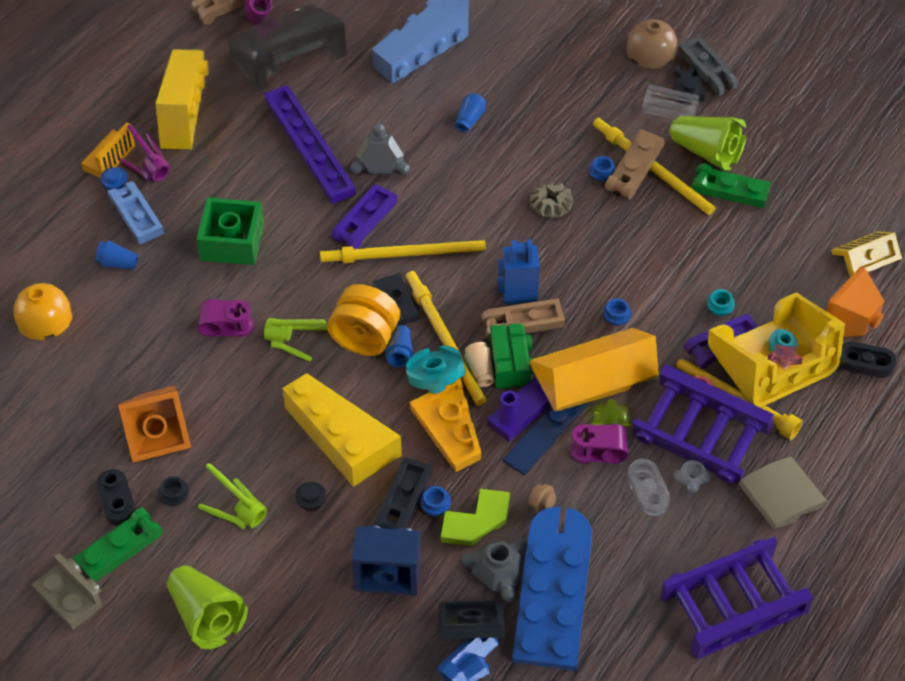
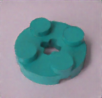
[406,346,465,394]

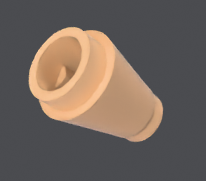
[464,342,495,387]

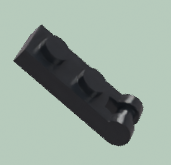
[374,457,433,529]

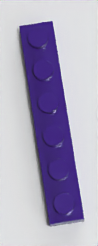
[264,85,356,204]

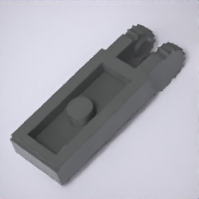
[678,37,738,96]

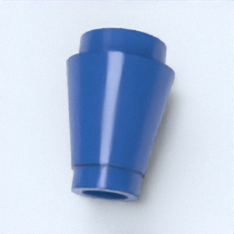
[455,93,486,133]
[95,240,139,270]
[385,325,413,368]

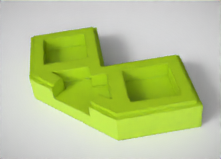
[441,489,510,546]

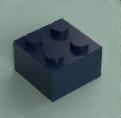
[352,525,421,596]

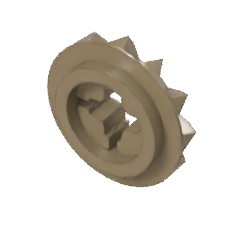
[530,181,573,218]

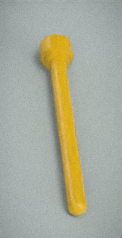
[676,359,803,441]

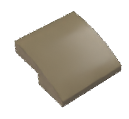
[738,456,827,529]

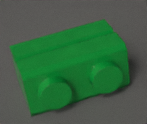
[489,323,535,389]

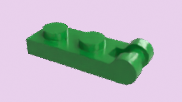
[691,163,771,208]
[73,508,163,582]

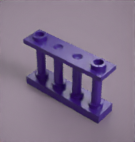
[632,364,774,484]
[660,536,813,660]

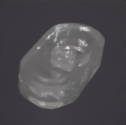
[627,459,670,516]

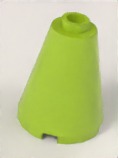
[669,116,746,170]
[167,565,248,649]

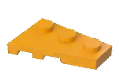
[410,378,481,472]

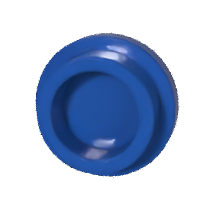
[589,156,616,181]
[100,167,128,191]
[603,299,632,326]
[420,486,451,516]

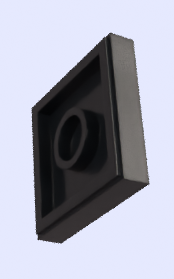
[439,601,505,639]

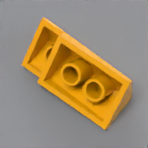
[530,328,659,412]

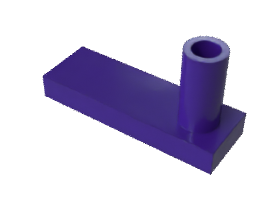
[487,377,551,442]

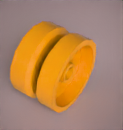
[327,284,400,356]

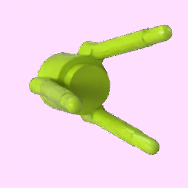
[264,318,328,362]
[198,463,267,530]

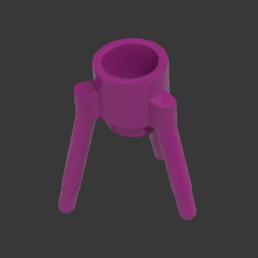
[120,124,171,181]

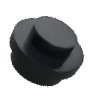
[158,476,189,506]
[295,482,326,511]

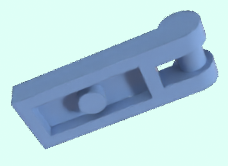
[107,181,164,245]

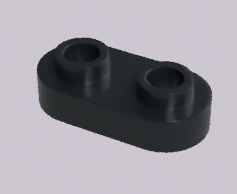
[839,342,897,378]
[96,469,136,526]

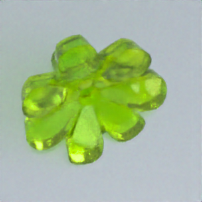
[592,399,631,426]

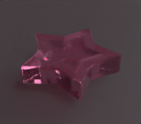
[768,344,803,370]

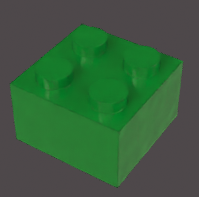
[196,197,264,265]

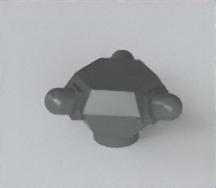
[350,123,410,175]
[460,539,528,602]

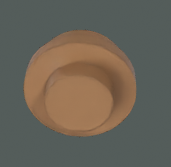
[529,484,556,513]

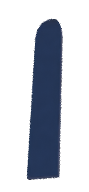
[503,402,590,476]

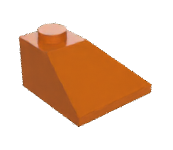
[826,266,885,337]
[118,386,191,463]

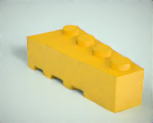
[156,49,209,150]
[282,373,402,487]

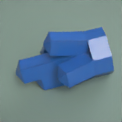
[437,638,498,681]

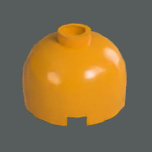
[13,283,72,340]

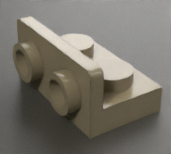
[32,553,103,631]

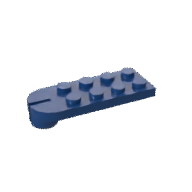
[512,507,592,671]

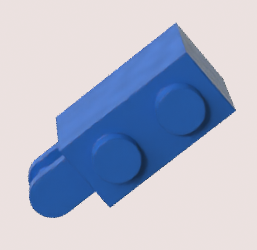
[497,239,540,304]

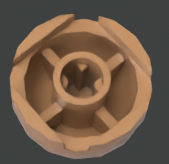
[626,19,677,69]

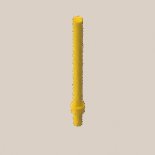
[592,117,715,215]
[320,240,486,264]
[405,271,486,406]

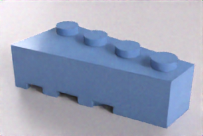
[372,0,469,84]

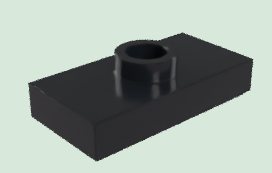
[373,273,419,326]

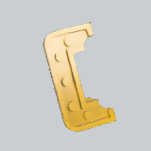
[708,292,845,407]

